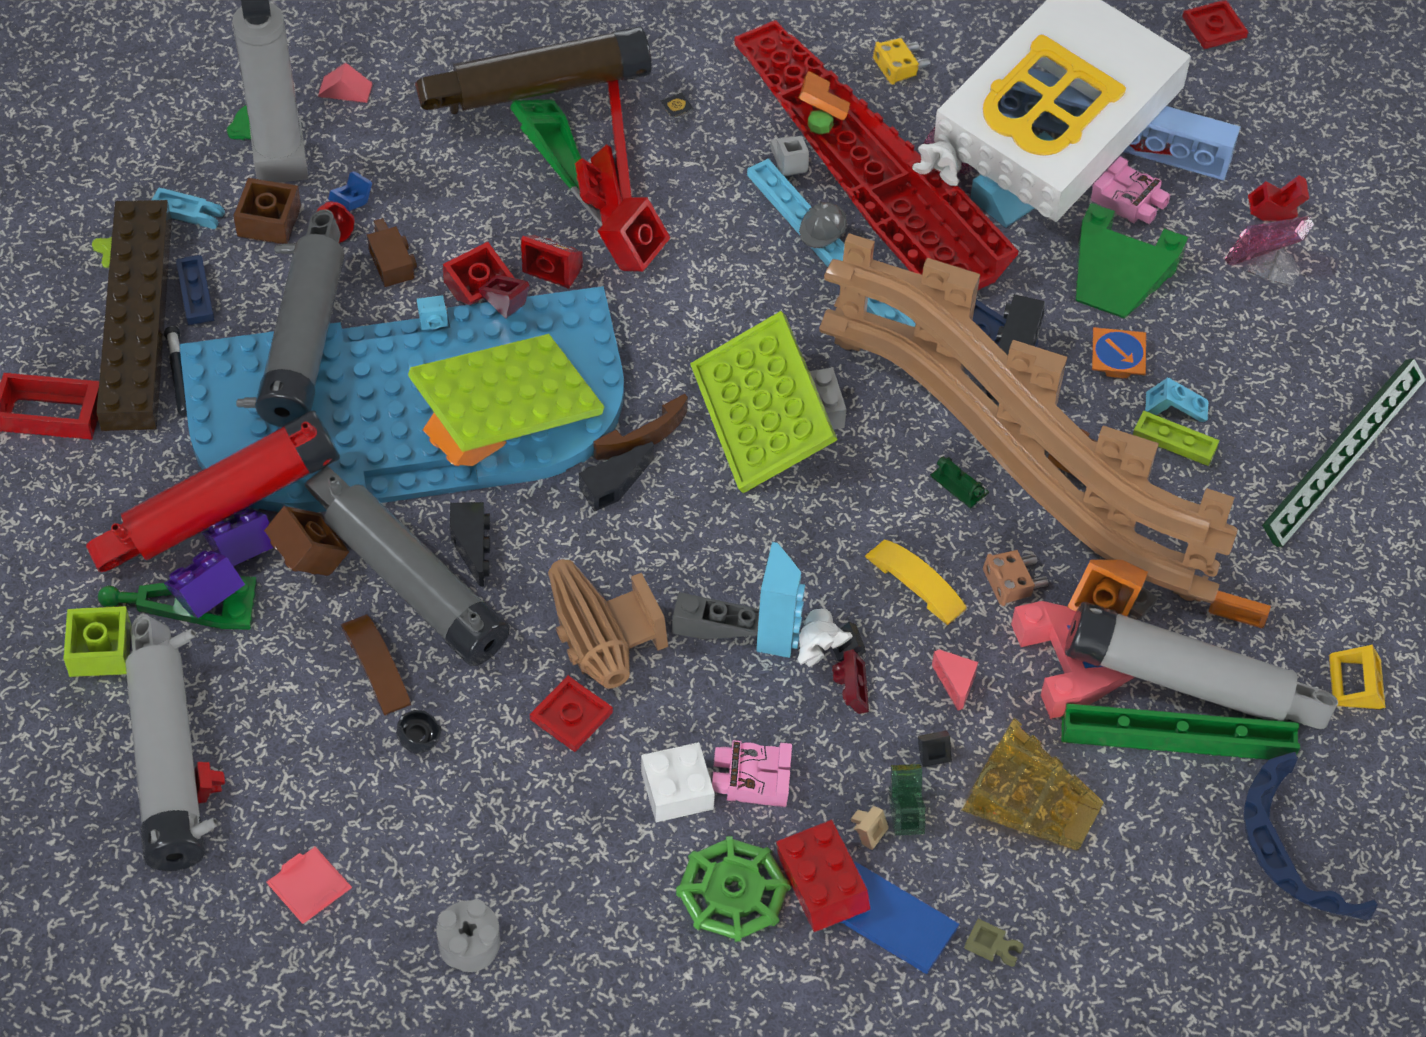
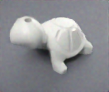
[912,141,961,186]
[797,608,853,667]

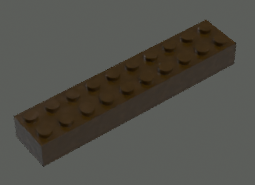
[97,200,172,431]

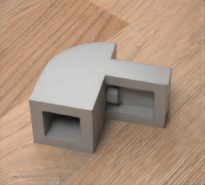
[770,136,809,176]

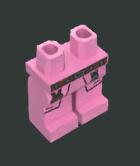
[1091,156,1170,224]
[712,740,792,807]

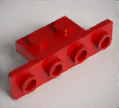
[575,144,622,225]

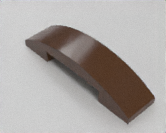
[593,394,688,460]
[341,614,411,715]

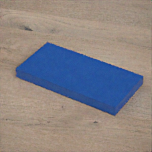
[841,862,959,974]

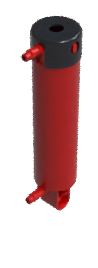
[86,410,340,572]

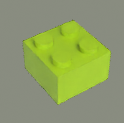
[63,606,132,677]

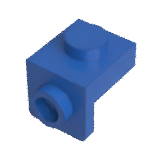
[328,171,372,211]

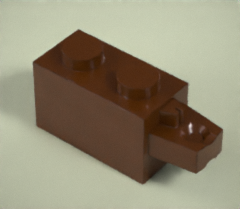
[367,218,417,287]

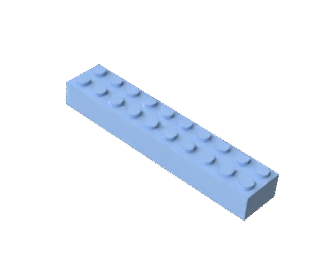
[998,68,1240,180]

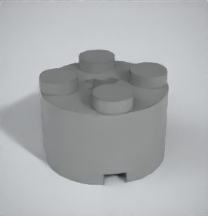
[436,899,500,972]

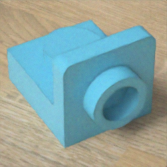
[417,295,448,330]

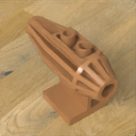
[548,559,668,689]

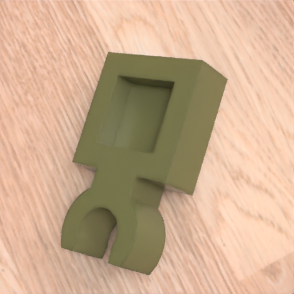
[964,919,1024,967]

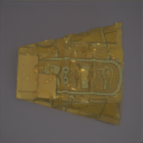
[961,717,1104,851]

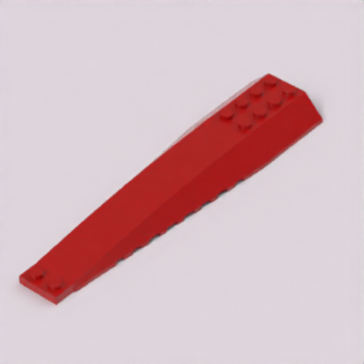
[734,20,1018,290]

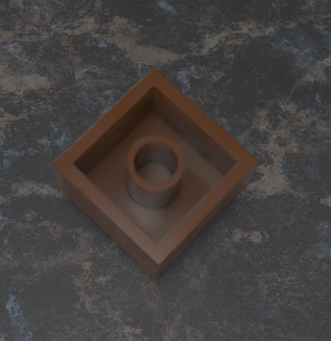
[233,178,301,244]
[264,506,349,576]

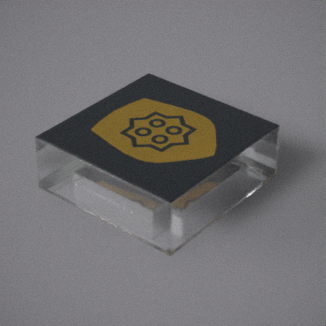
[660,93,694,122]

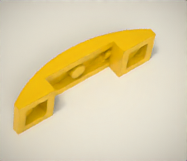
[865,539,967,625]

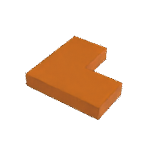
[799,71,850,120]

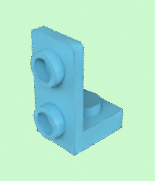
[1145,377,1208,422]

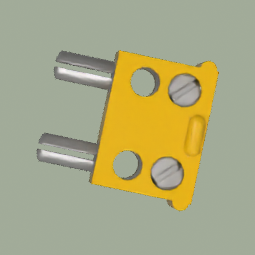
[873,38,930,85]

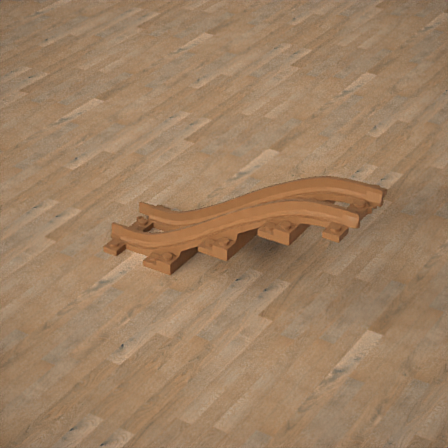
[819,233,1238,603]

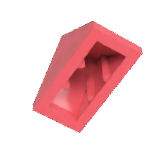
[318,63,372,103]
[932,649,978,711]

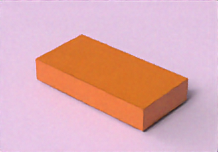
[1208,591,1271,628]

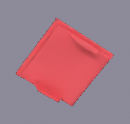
[266,847,352,924]

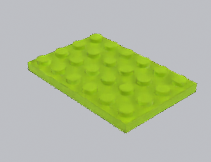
[690,311,838,493]
[408,334,604,452]

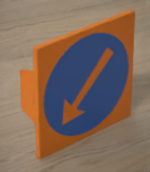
[1092,327,1146,379]

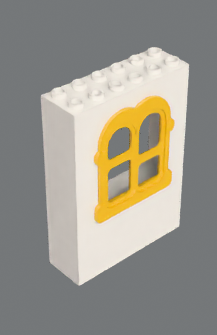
[934,0,1191,222]

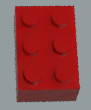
[776,820,871,932]

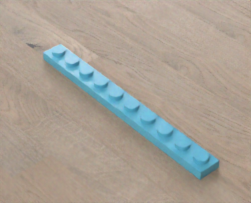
[747,159,915,327]

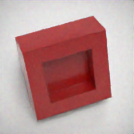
[195,762,225,803]

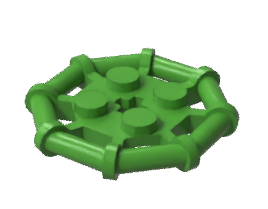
[676,836,791,942]

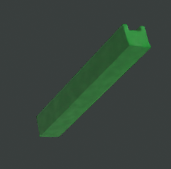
[1061,704,1300,760]

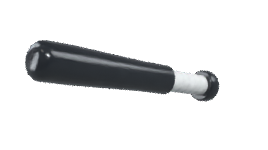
[164,326,187,416]

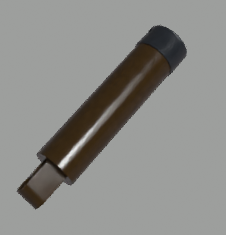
[415,26,652,114]

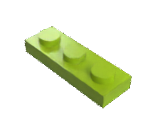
[1133,410,1220,466]

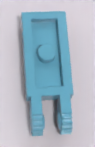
[152,187,225,229]

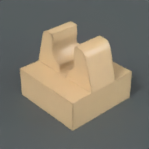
[851,806,889,850]

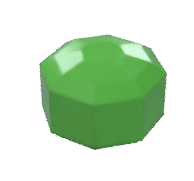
[808,110,833,134]

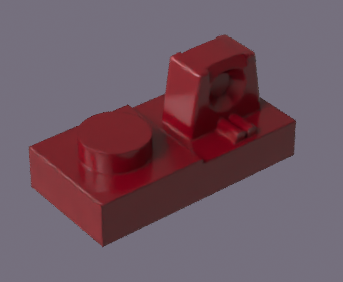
[832,649,869,714]

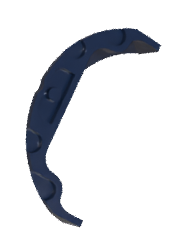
[1244,752,1378,921]

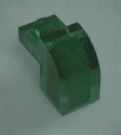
[889,764,925,836]

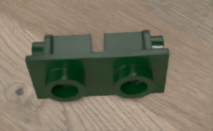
[930,456,989,509]

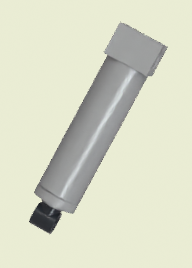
[232,0,309,183]

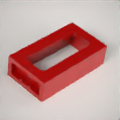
[0,373,99,440]

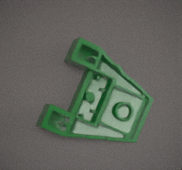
[1076,203,1188,319]

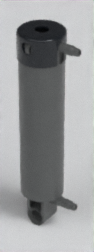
[236,209,345,427]
[304,466,510,666]

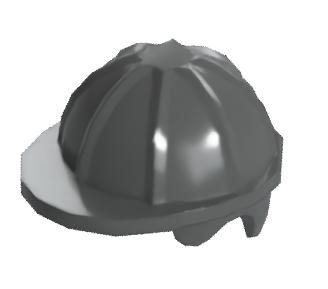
[799,202,847,248]

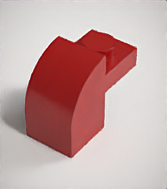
[1248,175,1309,221]

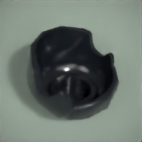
[396,710,441,754]

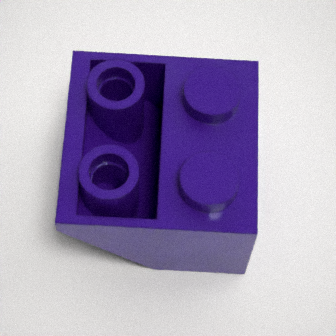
[202,507,274,566]
[164,550,245,618]

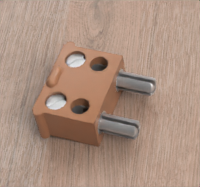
[983,550,1049,606]

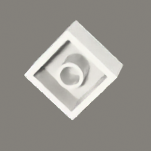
[641,742,715,822]

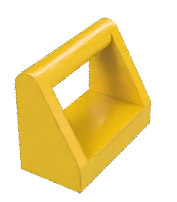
[1329,645,1385,709]

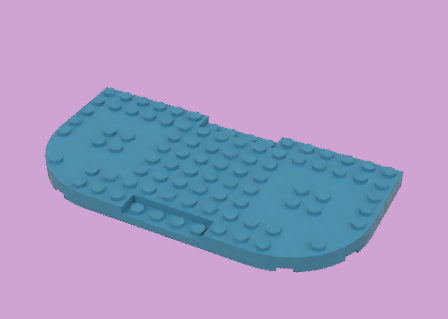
[179,286,624,513]

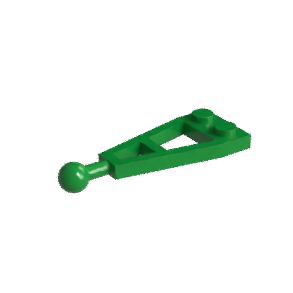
[98,576,257,630]

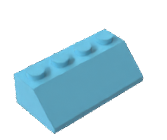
[970,131,1055,228]
[756,542,805,658]

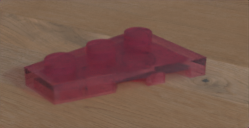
[1225,216,1314,266]

